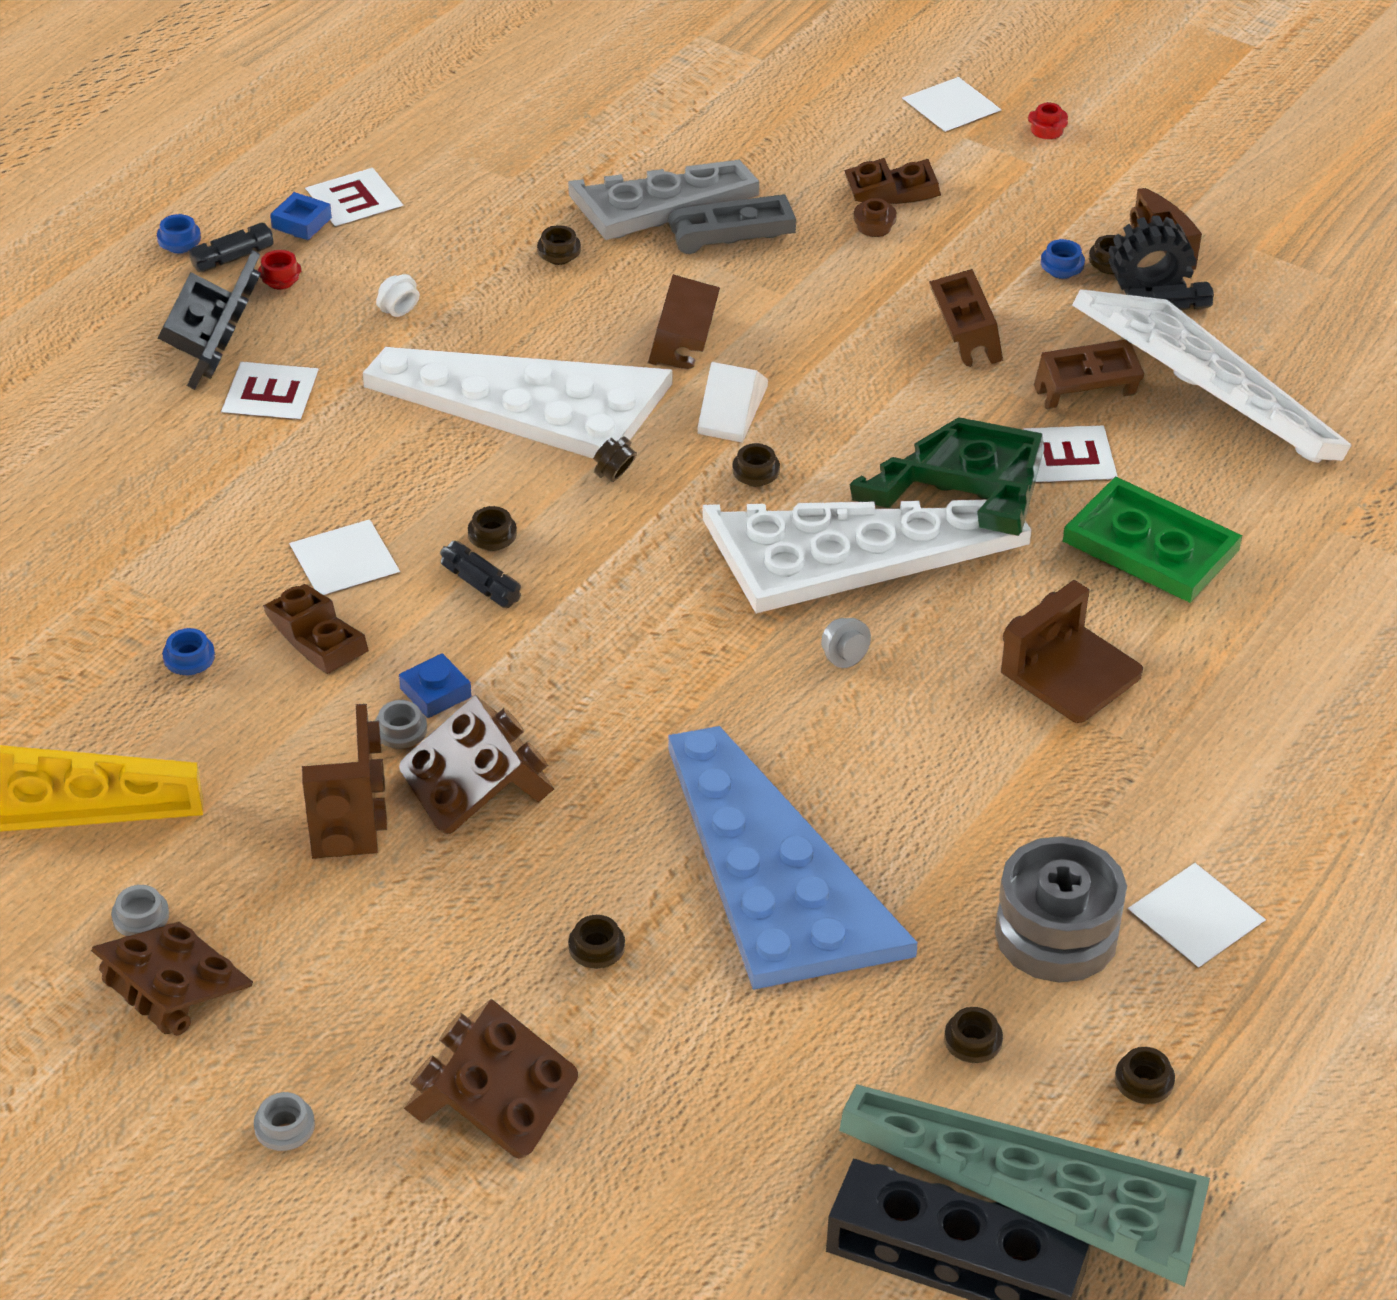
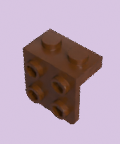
[1001,580,1143,723]
[399,694,554,834]
[302,703,387,859]
[404,999,578,1159]

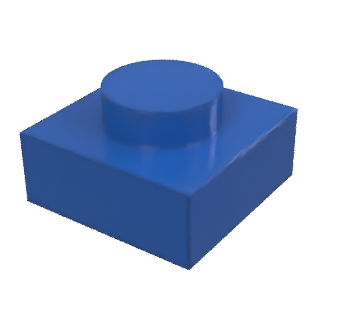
[270,192,332,240]
[399,653,472,718]

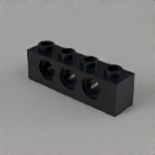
[826,1158,1091,1300]

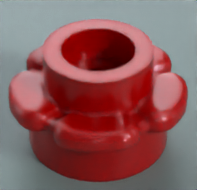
[1028,102,1068,139]
[258,250,302,290]

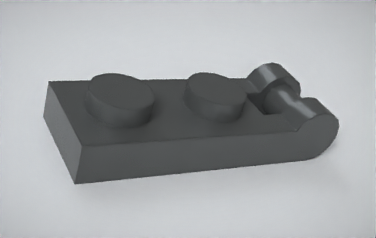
[668,194,796,254]

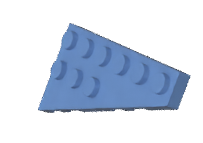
[668,726,918,990]

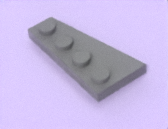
[568,160,759,240]

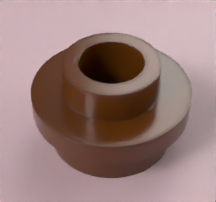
[853,198,897,237]

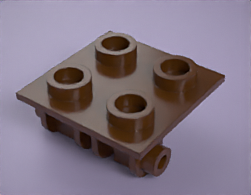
[91,922,253,1036]

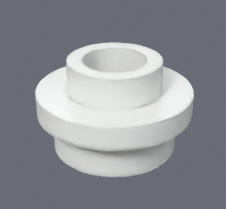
[376,274,420,317]

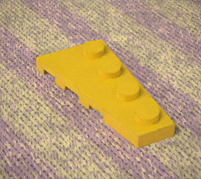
[0,745,203,832]

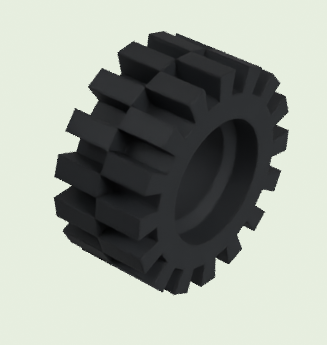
[1109,216,1196,293]

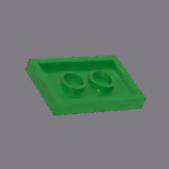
[1062,476,1243,603]

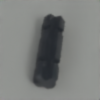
[189,222,274,272]
[1126,282,1214,311]
[440,541,521,608]

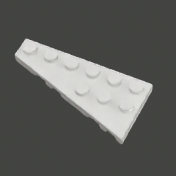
[1072,289,1351,463]

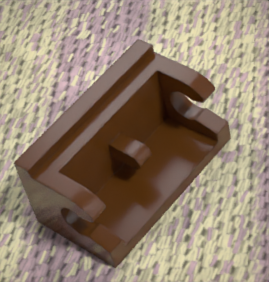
[929,269,1003,367]
[648,274,720,369]
[1034,339,1144,409]

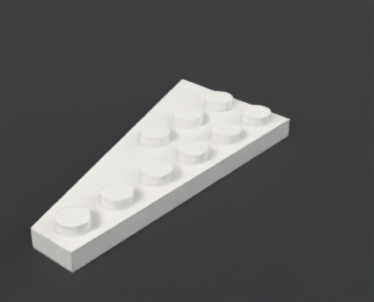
[363,347,672,459]
[703,500,1031,614]

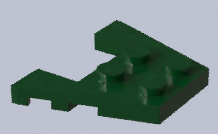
[850,417,1044,536]

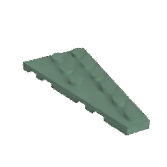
[839,1084,1210,1287]

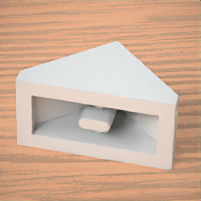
[698,362,768,443]

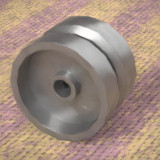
[995,836,1127,983]

